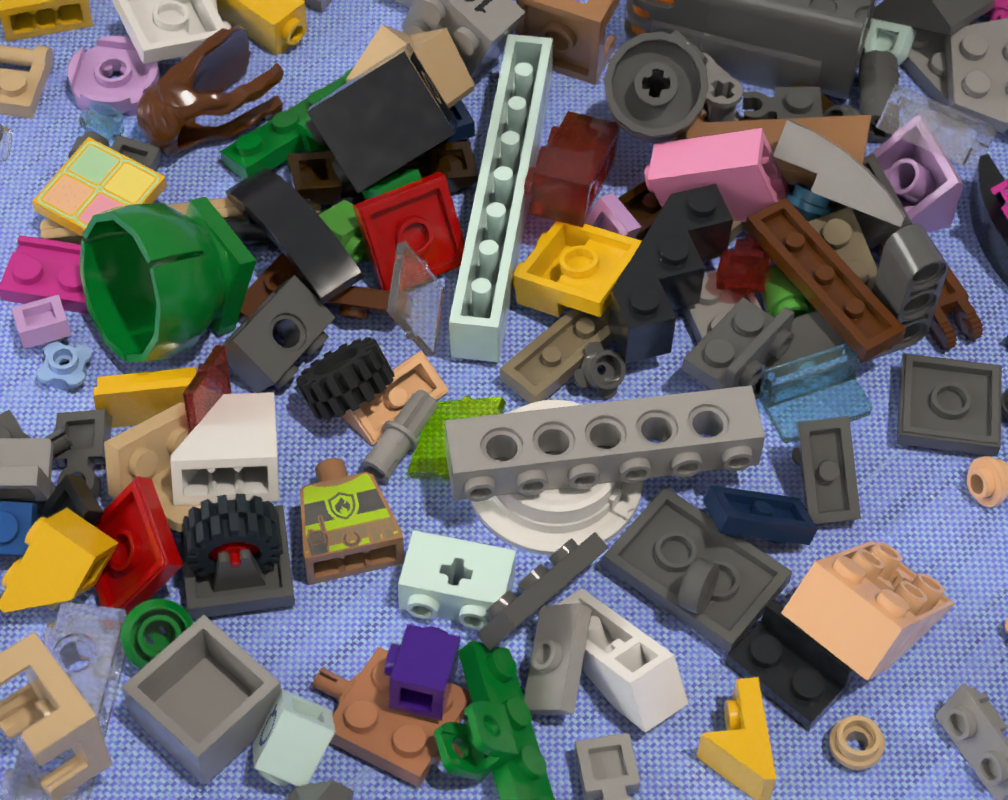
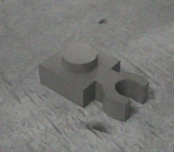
[742,87,823,121]
[53,409,112,498]

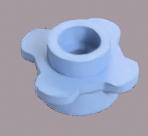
[37,341,92,390]

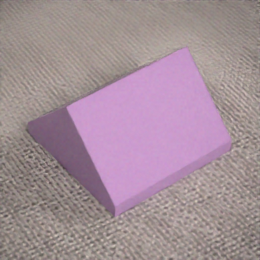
[869,114,964,233]

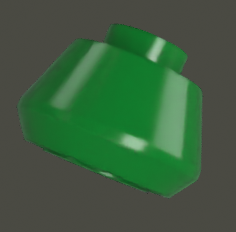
[121,599,194,669]

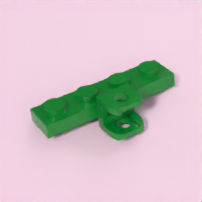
[220,68,353,179]
[434,641,555,800]

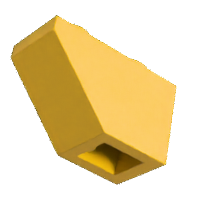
[0,508,118,612]

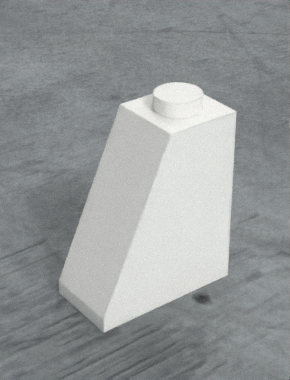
[170,392,279,506]

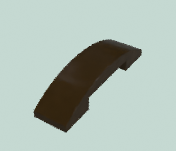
[287,141,479,206]

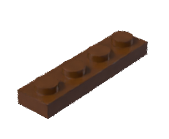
[745,197,906,362]

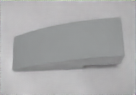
[773,120,906,227]

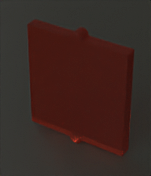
[183,345,232,434]

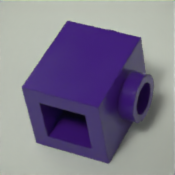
[384,624,461,721]

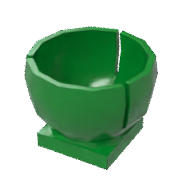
[80,197,257,363]

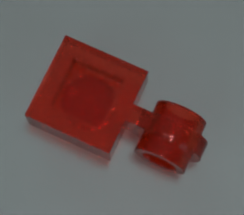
[716,234,771,295]

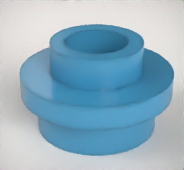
[786,183,832,221]

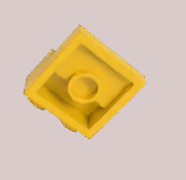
[512,216,642,317]

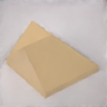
[346,24,475,108]

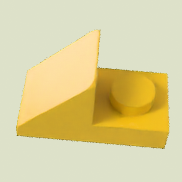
[696,677,777,800]

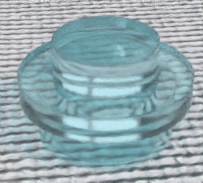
[79,103,124,142]

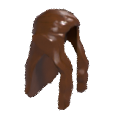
[137,25,284,157]

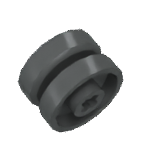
[604,31,709,142]

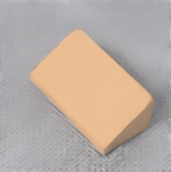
[341,350,449,446]

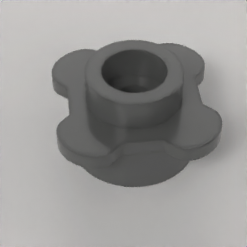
[574,342,627,398]

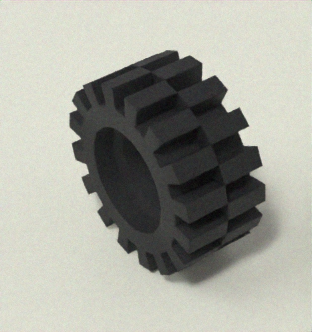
[296,337,395,420]

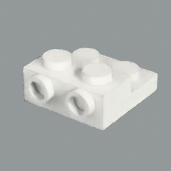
[113,0,231,64]

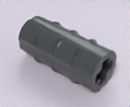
[857,50,902,143]

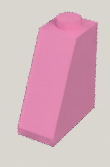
[645,128,790,222]

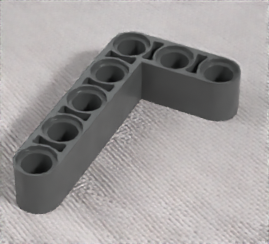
[705,224,948,400]

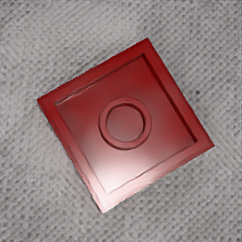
[353,172,465,292]
[95,476,184,625]

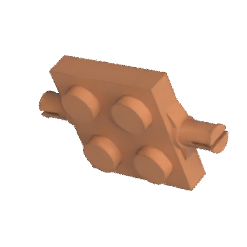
[312,647,472,788]

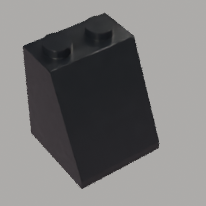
[306,43,458,193]

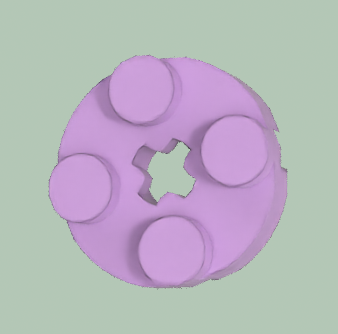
[67,36,160,116]

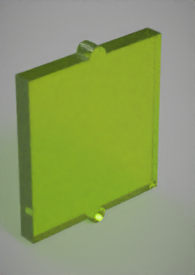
[407,395,506,481]

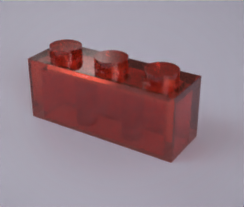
[524,111,620,227]

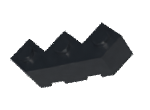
[608,184,733,364]

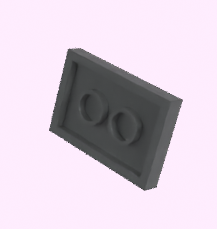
[602,487,792,653]

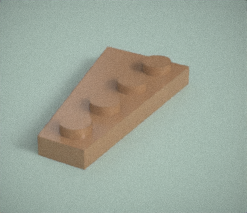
[677,115,871,187]

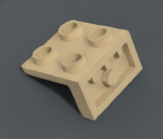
[104,402,201,532]

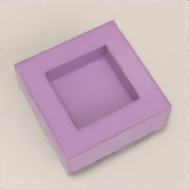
[585,193,641,239]
[11,294,72,349]

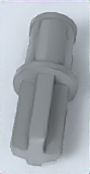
[361,390,438,483]

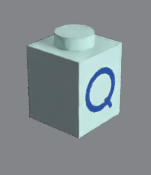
[252,689,335,786]

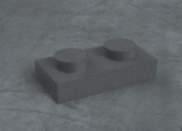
[796,416,861,524]

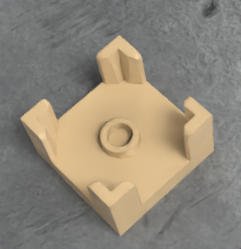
[0,631,112,800]

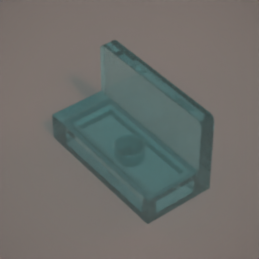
[758,343,872,443]

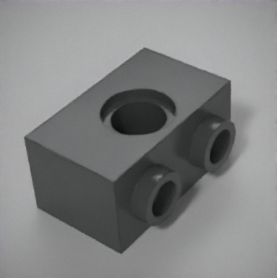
[215,275,336,393]

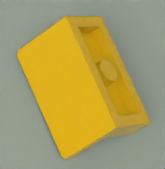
[93,367,201,428]

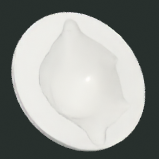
[470,400,643,556]

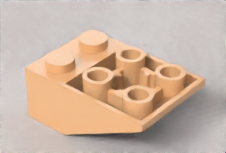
[781,541,955,680]

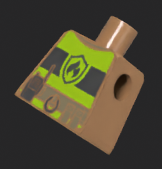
[300,458,404,585]

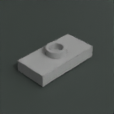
[524,603,592,715]

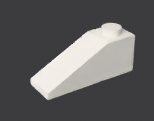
[556,588,689,733]

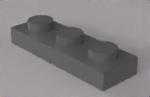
[476,532,609,650]

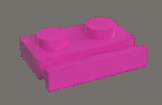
[0,235,90,315]

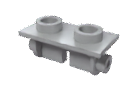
[935,683,1008,800]

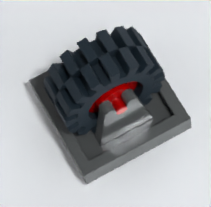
[180,494,295,619]

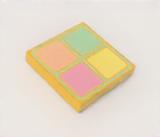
[32,137,167,237]

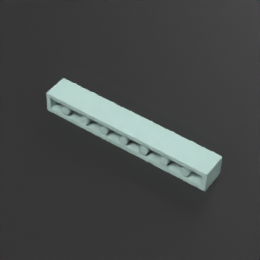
[449,34,553,362]

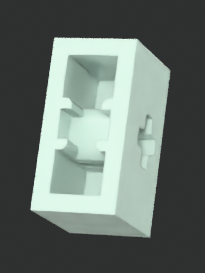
[398,530,516,630]

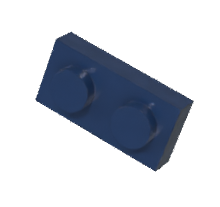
[703,485,818,545]

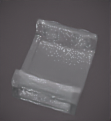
[876,84,997,171]

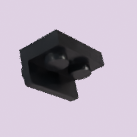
[725,600,855,732]

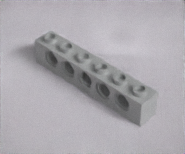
[445,385,765,502]

